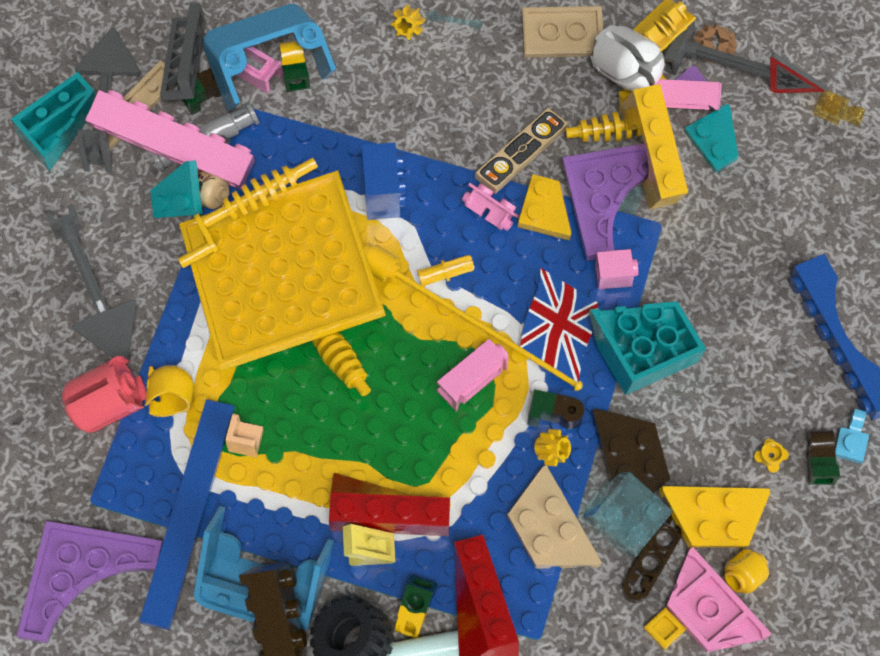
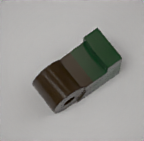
[177,68,221,115]
[527,389,584,429]
[807,430,840,485]

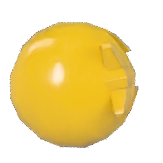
[145,365,194,417]

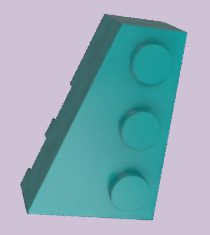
[11,72,96,171]

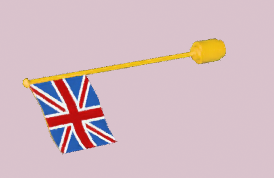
[364,243,598,391]

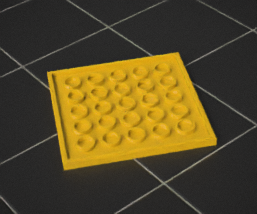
[179,170,386,371]

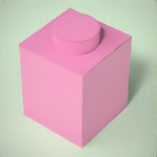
[595,249,638,289]

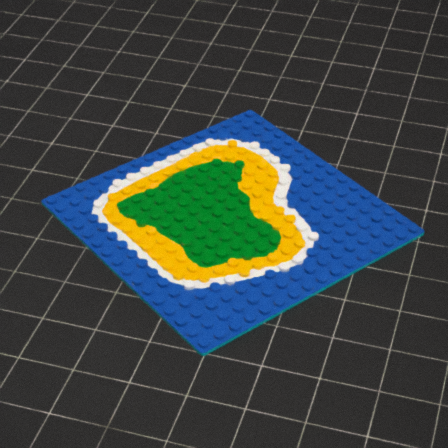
[90,109,662,640]

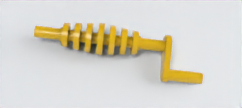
[178,158,318,268]

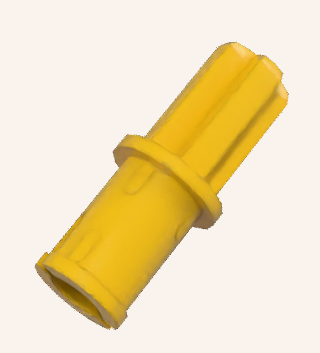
[417,255,474,287]

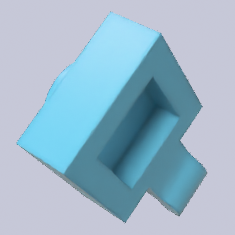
[835,409,869,464]

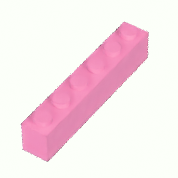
[85,90,255,191]

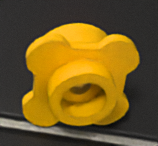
[754,439,789,473]

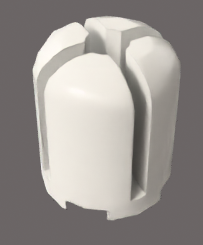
[590,25,665,92]

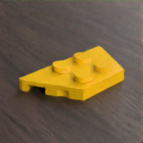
[659,486,770,548]

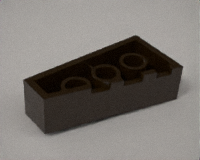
[239,562,307,656]

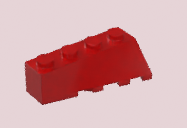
[329,473,450,537]
[454,535,519,656]

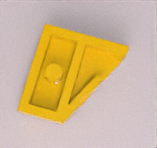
[518,174,571,241]

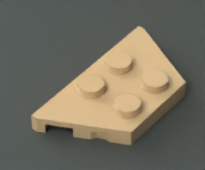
[507,465,602,569]

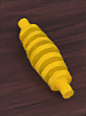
[565,111,642,142]
[312,332,371,396]

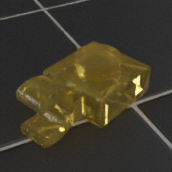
[813,90,866,127]

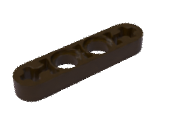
[622,506,682,603]

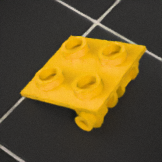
[633,0,696,52]

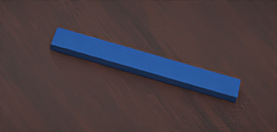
[139,399,235,631]

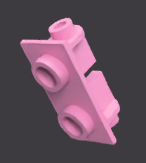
[462,183,520,231]

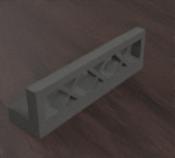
[160,2,206,101]

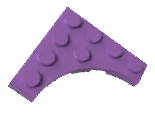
[562,144,649,261]
[17,521,163,644]

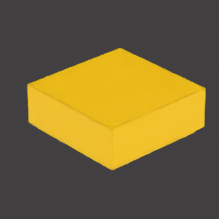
[643,607,686,650]

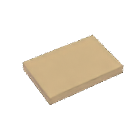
[522,6,603,58]

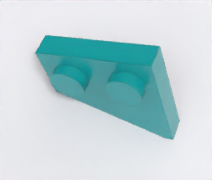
[684,104,739,173]

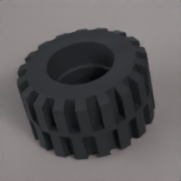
[310,595,394,656]

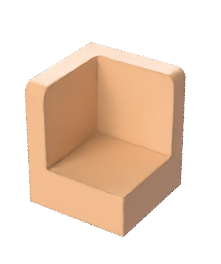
[225,414,264,457]

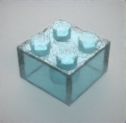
[582,472,673,557]

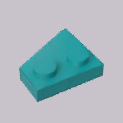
[150,160,203,218]

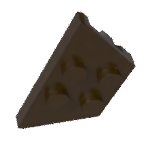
[591,409,670,519]

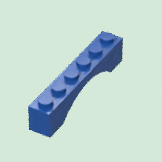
[790,254,880,421]

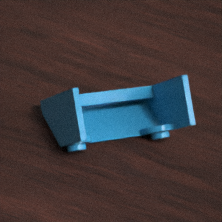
[202,4,336,112]
[194,506,334,632]

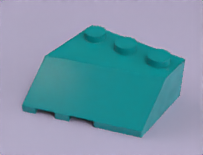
[589,301,706,395]

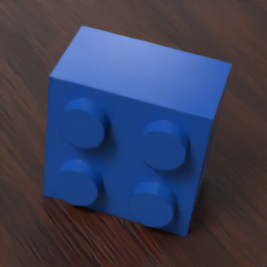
[362,142,405,220]

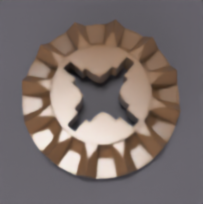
[694,23,737,63]

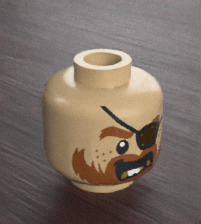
[198,170,229,209]

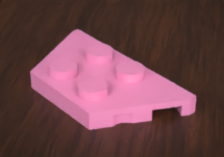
[666,547,771,653]

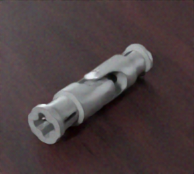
[151,102,260,173]

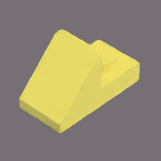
[343,524,395,566]

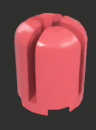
[62,356,146,433]

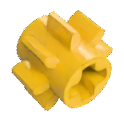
[391,4,426,40]
[534,429,571,467]

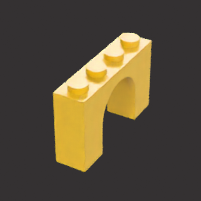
[622,84,688,210]

